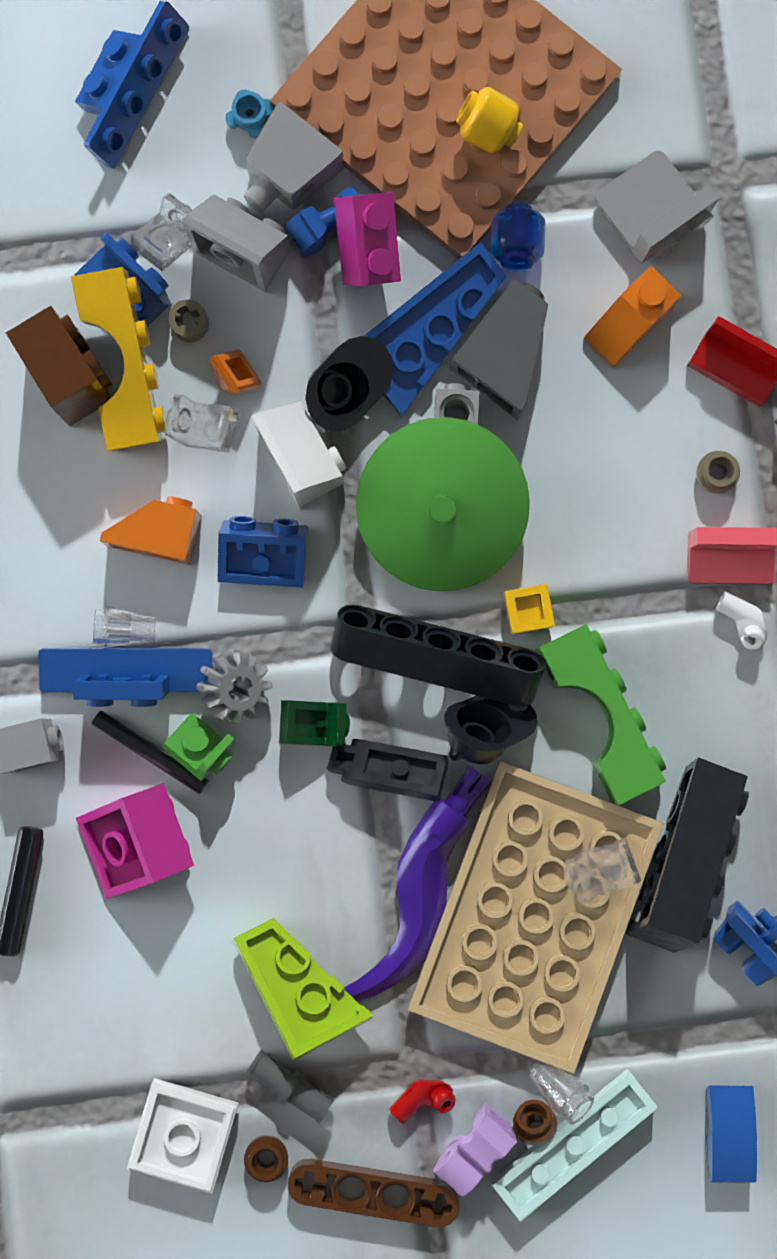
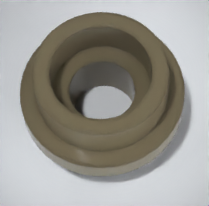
[696,451,740,494]

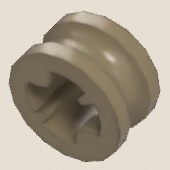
[168,299,209,342]

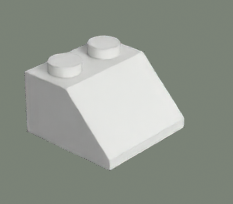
[251,401,346,508]

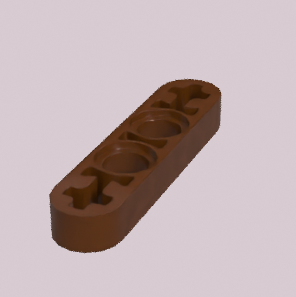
[288,1159,459,1227]

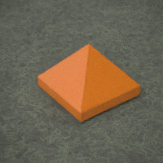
[209,350,262,394]

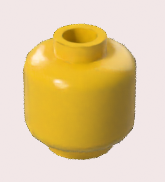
[456,87,523,154]

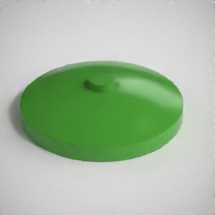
[356,417,530,591]

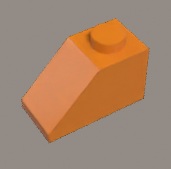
[583,266,682,368]
[99,496,202,565]

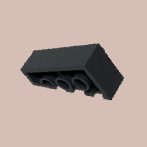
[626,757,749,953]

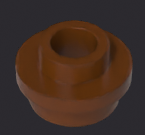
[513,1100,558,1145]
[244,1135,289,1182]

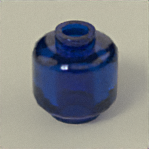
[490,203,546,271]

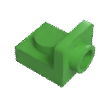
[162,712,235,781]

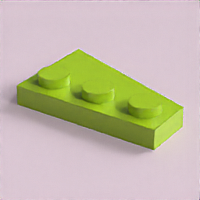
[233,918,374,1061]

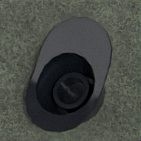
[305,336,394,432]
[444,696,538,765]

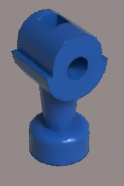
[285,186,359,257]

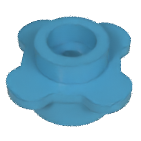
[225,89,274,138]

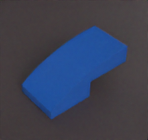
[706,1085,757,1183]

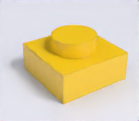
[503,584,555,635]

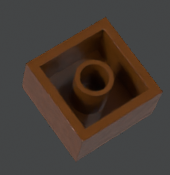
[5,306,112,427]

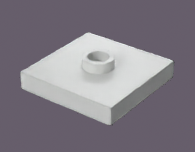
[127,1078,239,1194]

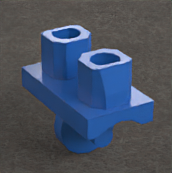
[714,900,777,986]

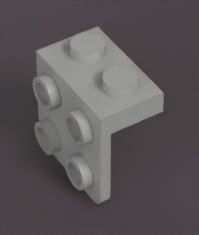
[595,151,720,264]

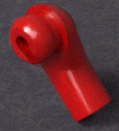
[389,1079,456,1124]

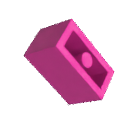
[334,192,401,286]

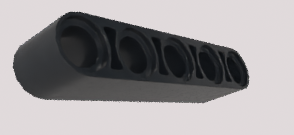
[330,604,546,706]

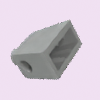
[244,101,344,213]

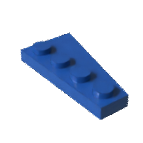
[364,242,507,417]

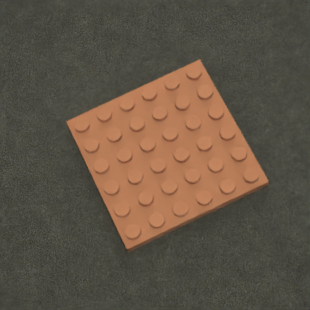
[270,0,622,259]

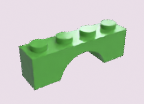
[535,624,666,805]

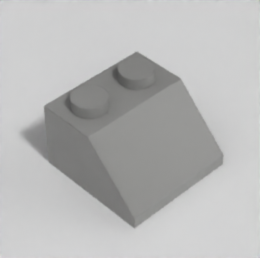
[182,194,290,292]

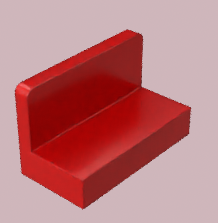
[687,316,777,407]

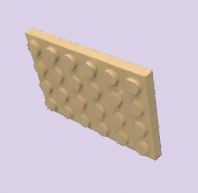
[408,761,664,1074]

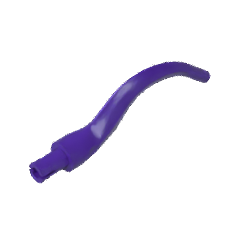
[344,765,492,1002]

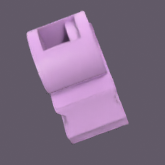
[433,1102,517,1197]

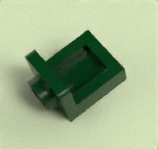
[279,700,350,747]

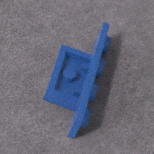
[75,1,189,169]
[38,648,213,707]

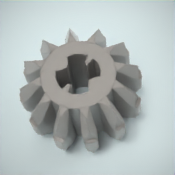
[196,649,273,724]

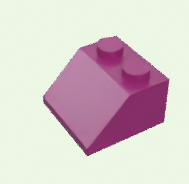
[76,783,195,899]

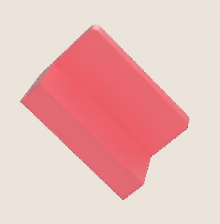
[688,527,777,585]

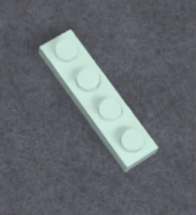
[491,1068,658,1221]

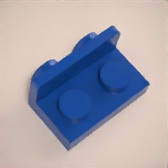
[74,232,171,327]
[217,516,308,588]

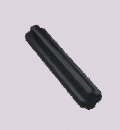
[0,826,44,957]

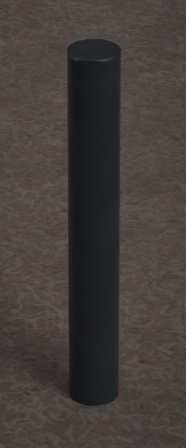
[91,710,209,795]

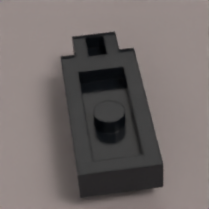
[326,739,449,802]

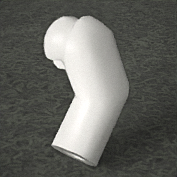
[716,591,768,650]

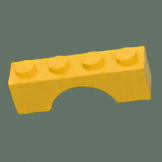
[70,267,168,451]

